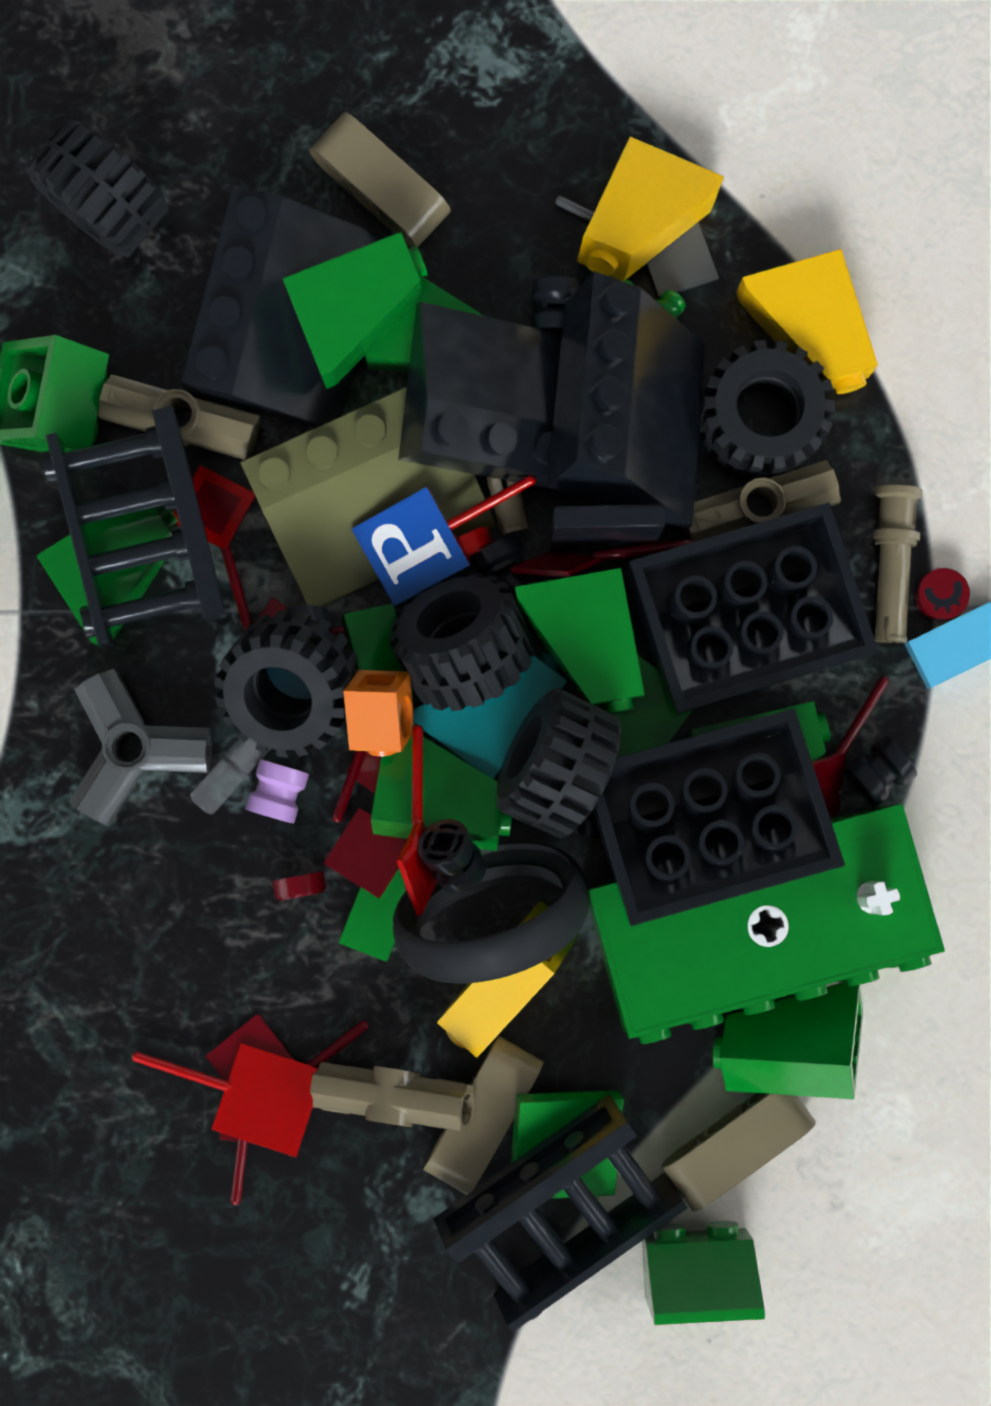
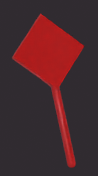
[396,724,437,916]

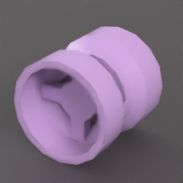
[245,759,309,824]

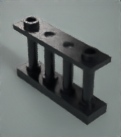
[41,406,227,647]
[433,1094,688,1333]

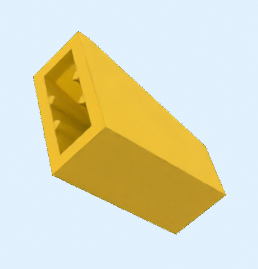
[577,137,725,281]
[736,249,878,394]
[437,900,579,1058]

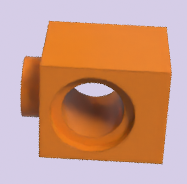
[343,670,414,756]

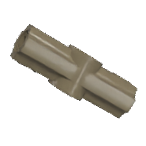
[98,374,261,460]
[682,460,841,542]
[310,1062,476,1132]

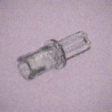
[190,738,271,814]

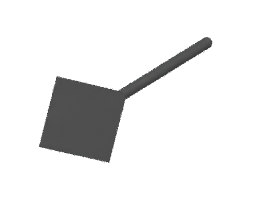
[555,196,719,299]

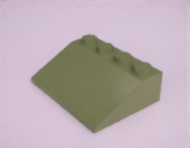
[240,387,496,607]

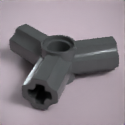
[69,668,213,826]

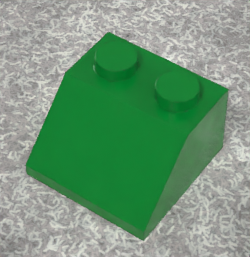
[0,335,109,452]
[642,1221,765,1325]

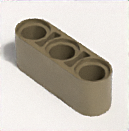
[309,112,451,247]
[423,1035,544,1195]
[661,1093,816,1212]

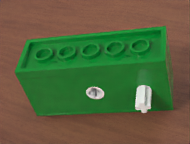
[588,804,945,1044]

